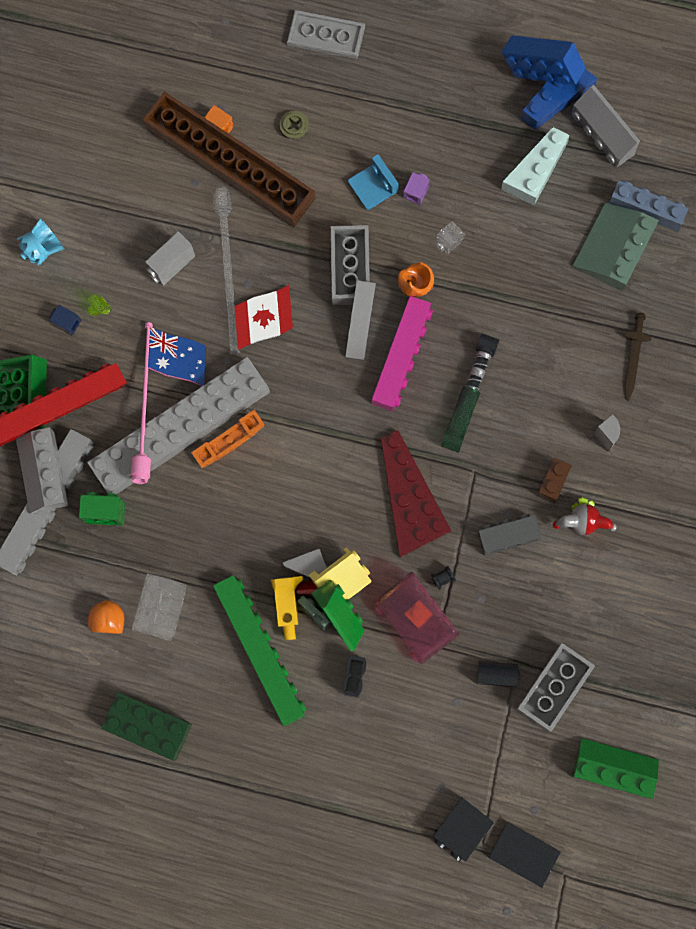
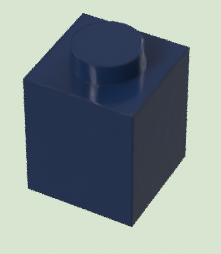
[49,305,82,336]

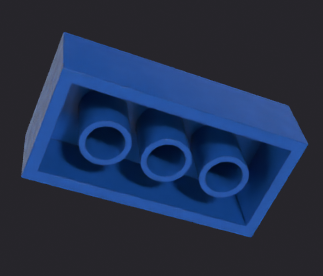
[501,35,586,85]

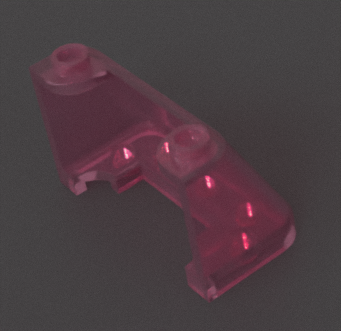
[374,571,459,665]

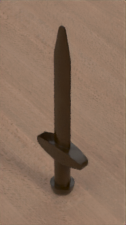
[623,313,652,401]

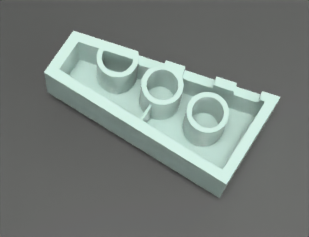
[501,127,570,205]

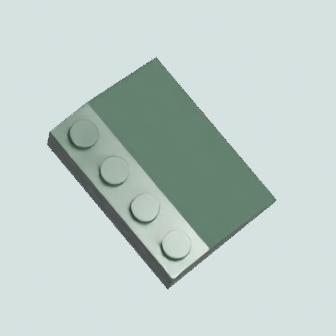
[572,203,659,291]

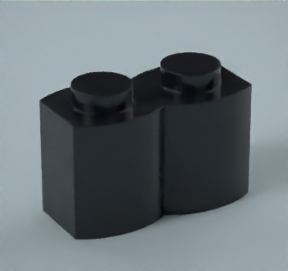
[342,655,366,698]

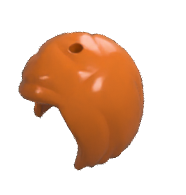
[397,262,434,297]
[88,600,125,634]

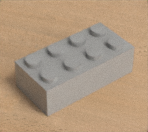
[331,225,370,305]
[516,643,595,733]

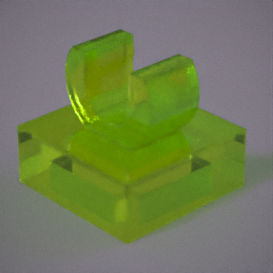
[87,294,112,316]

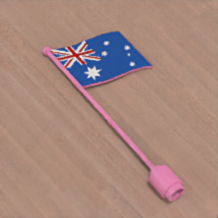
[130,322,206,484]

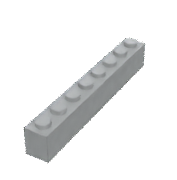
[0,429,94,576]

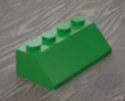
[572,738,659,799]

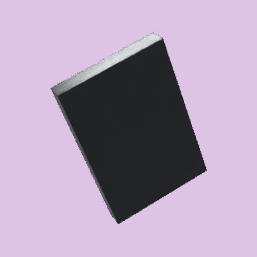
[488,822,561,888]

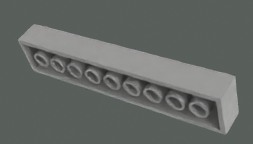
[87,357,270,494]

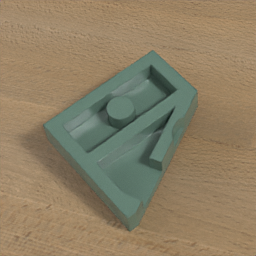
[297,596,330,632]

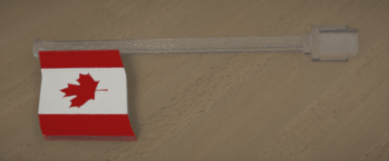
[212,187,293,355]

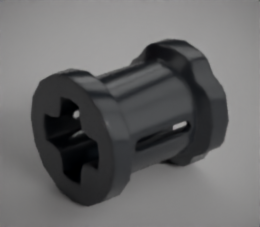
[431,566,456,590]

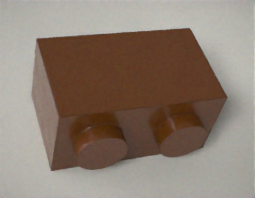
[537,457,572,504]

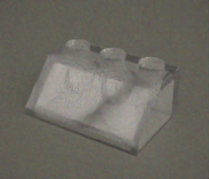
[132,573,187,641]

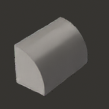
[593,415,620,452]

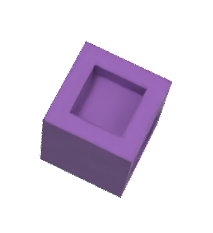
[403,173,430,205]

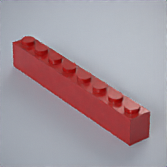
[0,363,127,446]

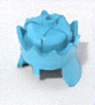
[17,218,65,265]

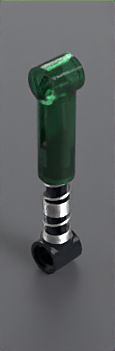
[441,333,500,453]

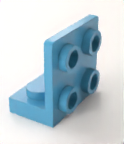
[348,154,399,210]

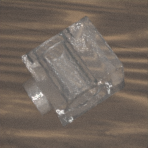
[435,221,465,254]

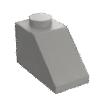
[283,549,327,580]

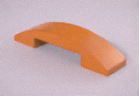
[191,410,265,468]

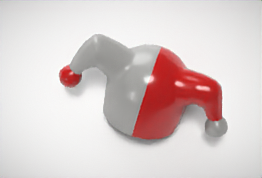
[552,504,617,536]

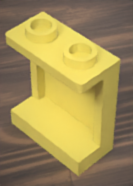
[309,547,372,600]

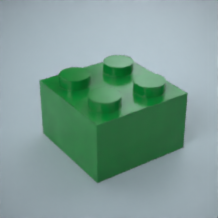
[79,492,126,526]

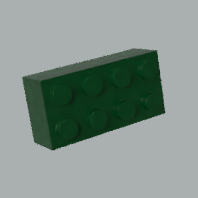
[101,692,192,761]

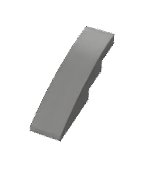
[345,280,376,360]

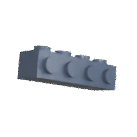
[609,181,689,232]

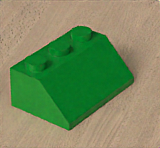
[311,580,365,652]

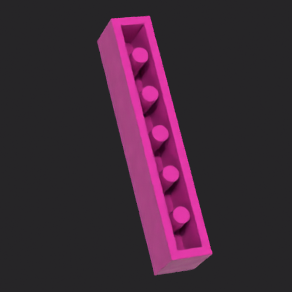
[372,296,433,411]

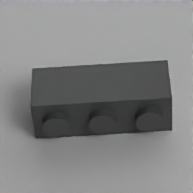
[478,514,542,556]

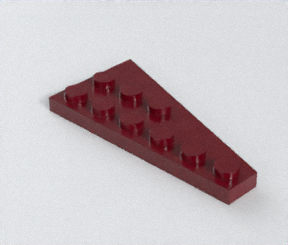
[381,430,451,558]

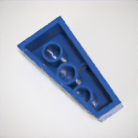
[521,69,598,130]

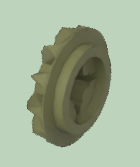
[280,111,309,140]

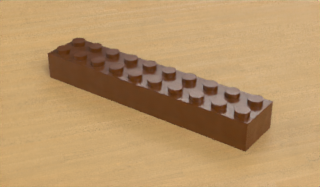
[143,91,316,227]

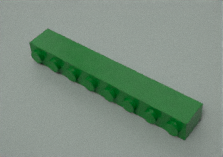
[213,575,307,727]

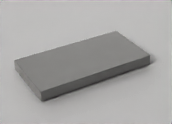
[287,10,365,59]

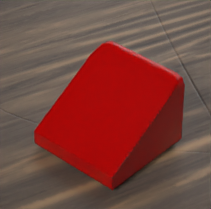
[297,581,317,596]

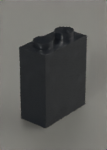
[433,797,495,862]

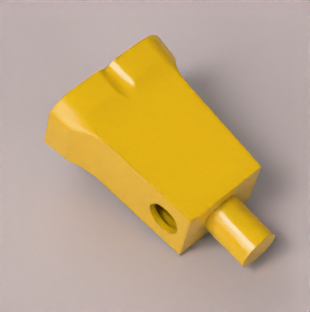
[271,576,303,640]

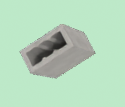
[145,231,195,286]

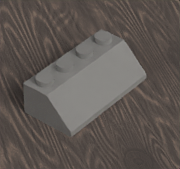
[572,84,640,167]
[16,427,68,514]

